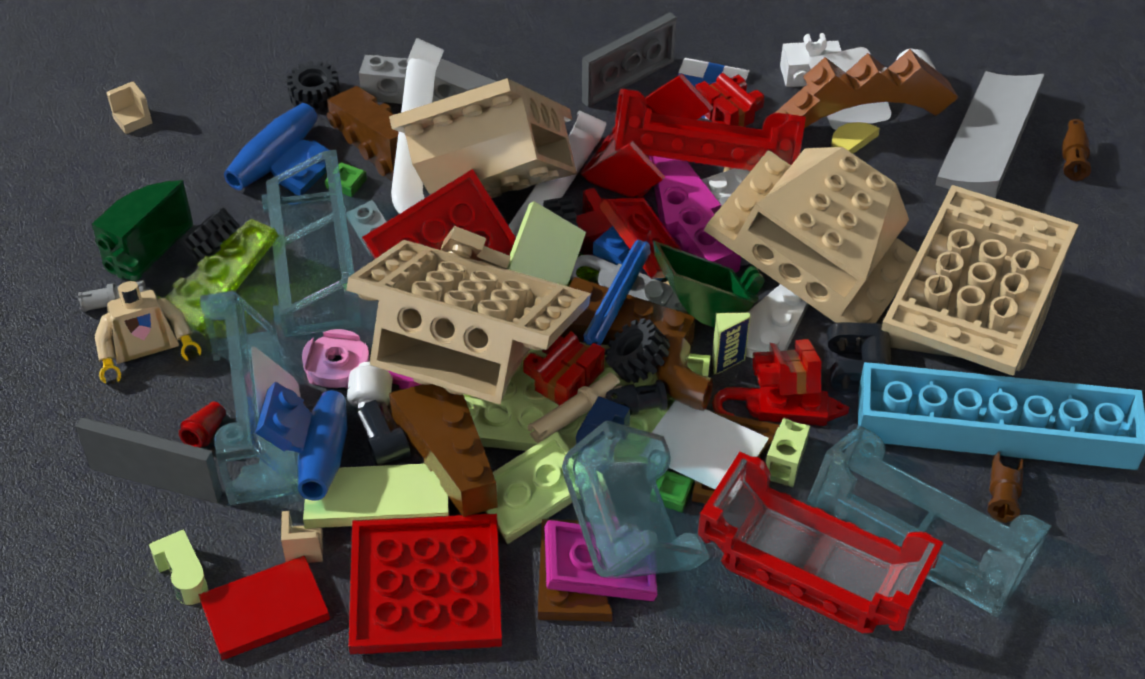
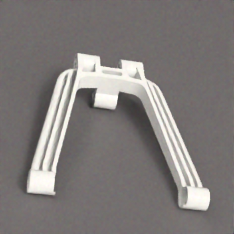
[391,38,606,237]

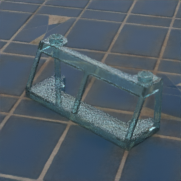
[262,150,362,337]
[200,291,299,506]
[806,425,1051,617]

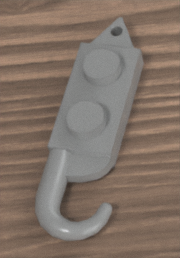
[570,255,687,313]

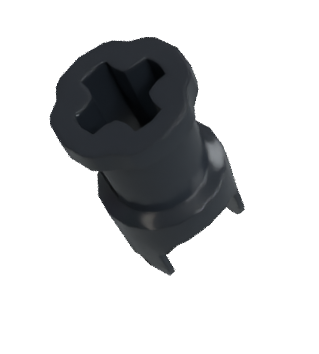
[606,380,667,416]

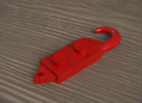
[712,387,849,426]

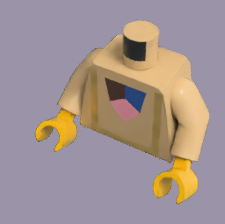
[95,281,202,384]

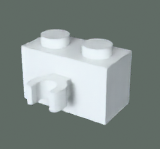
[780,33,841,87]

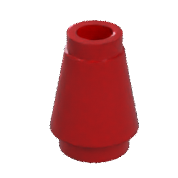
[178,401,226,448]

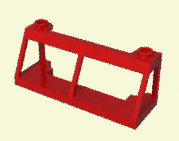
[614,89,806,171]

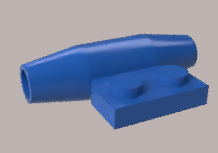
[224,103,337,197]
[255,381,348,501]

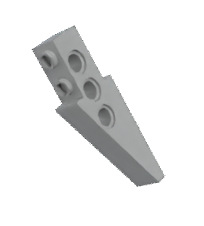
[359,55,497,104]

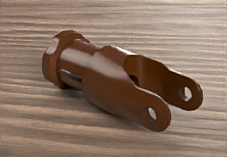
[1062,119,1091,181]
[987,451,1023,523]

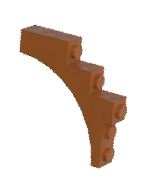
[775,49,959,128]

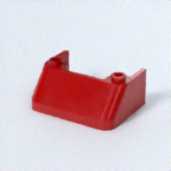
[580,73,713,198]

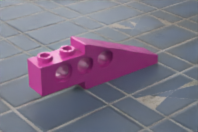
[649,156,741,272]

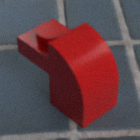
[576,188,613,255]

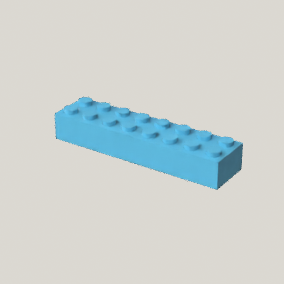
[858,362,1145,470]

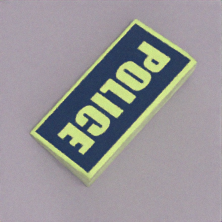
[712,313,751,374]

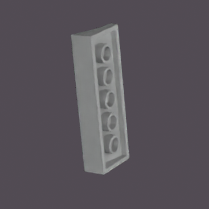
[935,71,1045,198]

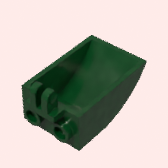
[91,180,194,282]
[653,240,765,328]

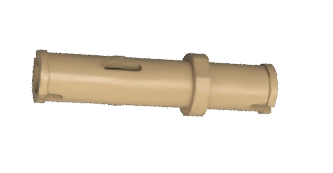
[528,372,622,443]

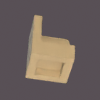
[107,81,152,134]
[281,511,323,563]

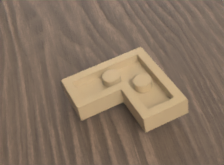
[440,226,511,269]

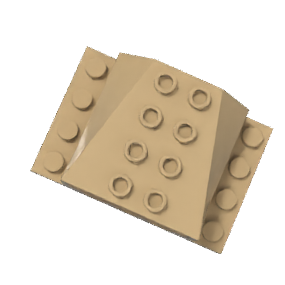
[389,78,577,198]
[704,147,918,339]
[882,185,1078,376]
[346,240,591,405]

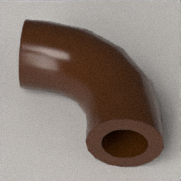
[655,334,713,411]

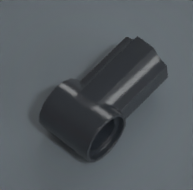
[358,400,411,466]

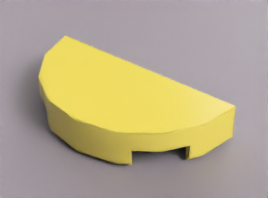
[831,122,880,154]

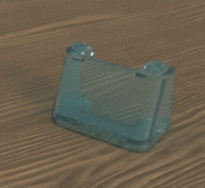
[562,420,710,579]

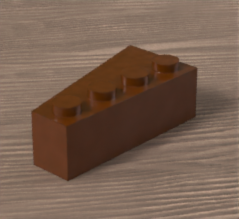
[327,86,399,182]
[560,277,695,346]
[389,384,498,517]

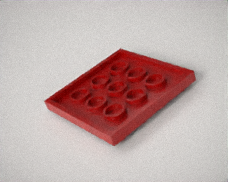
[361,169,516,259]
[348,513,502,655]

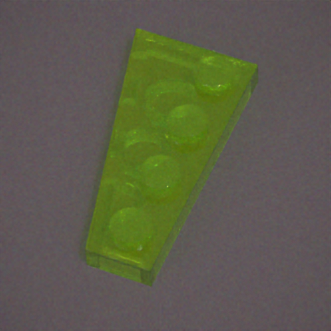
[157,219,279,333]

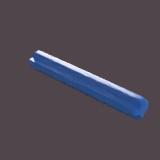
[584,240,651,346]

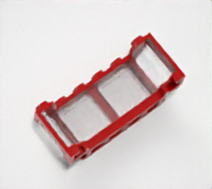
[698,451,944,634]

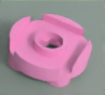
[302,329,370,389]

